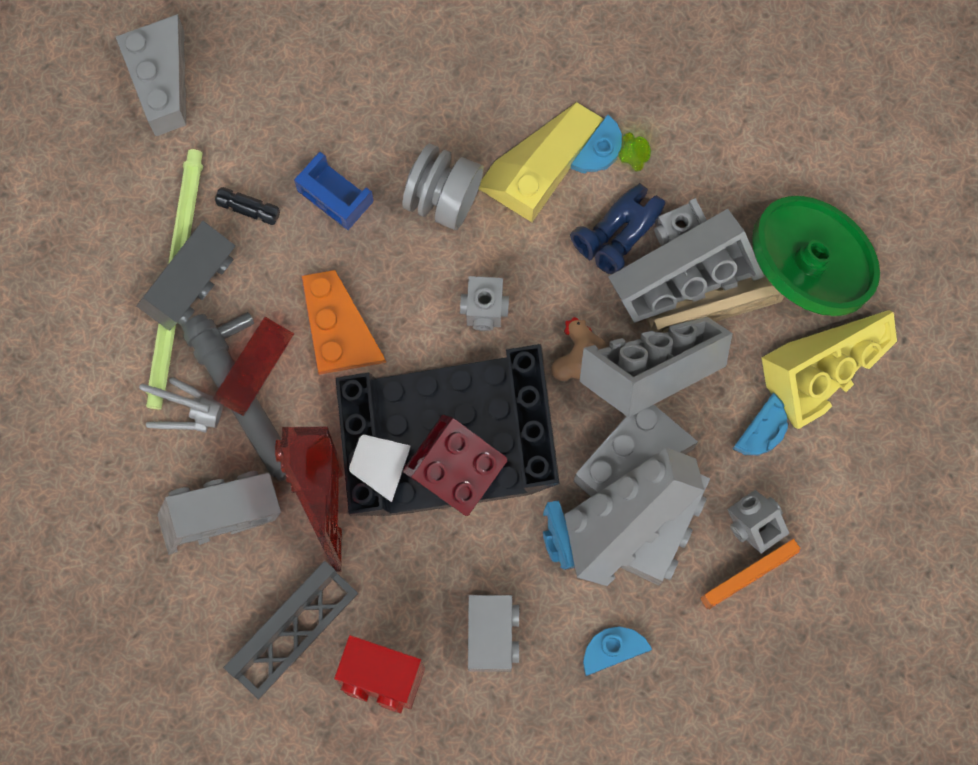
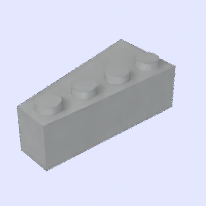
[608,209,764,323]
[580,317,733,417]
[565,448,704,586]

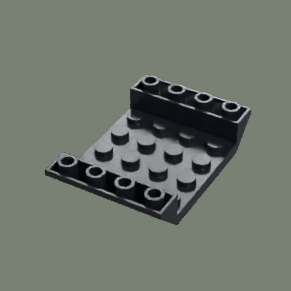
[335,344,560,516]

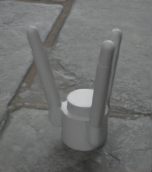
[139,377,223,433]

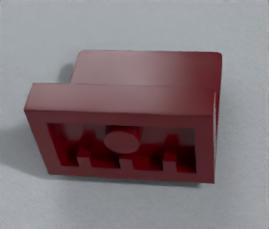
[402,414,507,516]

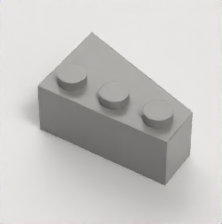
[116,14,186,137]
[573,404,698,497]
[157,471,281,555]

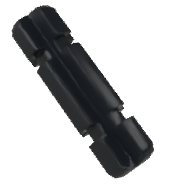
[215,187,280,225]

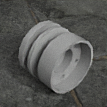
[402,143,484,230]

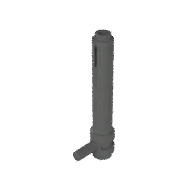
[182,312,297,481]

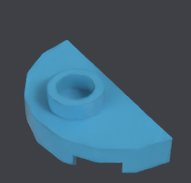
[571,115,622,173]
[733,393,788,456]
[543,500,575,570]
[583,626,653,677]

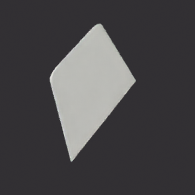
[349,435,411,502]

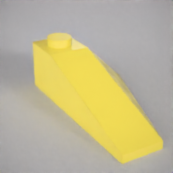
[479,102,604,222]
[761,310,897,429]

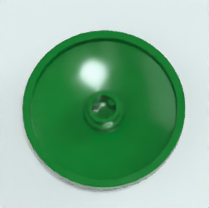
[752,196,880,316]

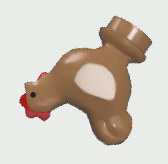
[551,317,607,381]

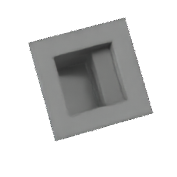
[654,198,707,246]

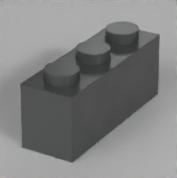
[136,221,235,331]

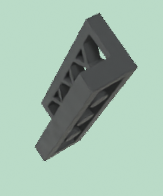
[223,561,358,700]

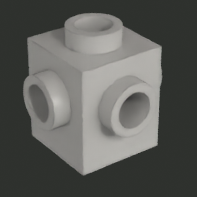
[460,276,509,331]
[727,490,790,553]

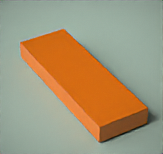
[700,539,801,610]

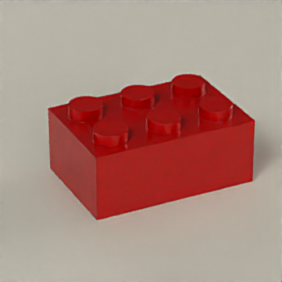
[334,635,425,714]

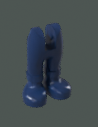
[570,183,666,274]

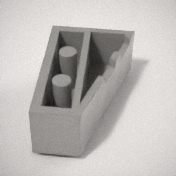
[620,474,710,586]

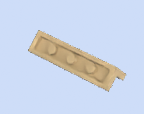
[646,273,785,333]

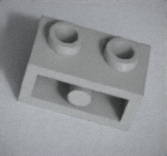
[468,595,519,672]

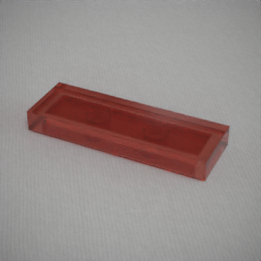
[213,317,294,417]

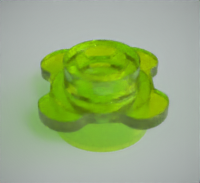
[619,132,651,172]

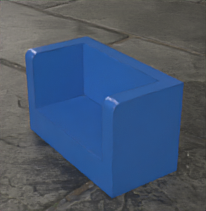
[294,152,374,230]

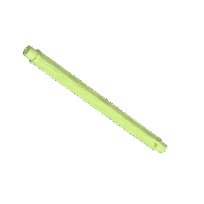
[146,149,203,410]

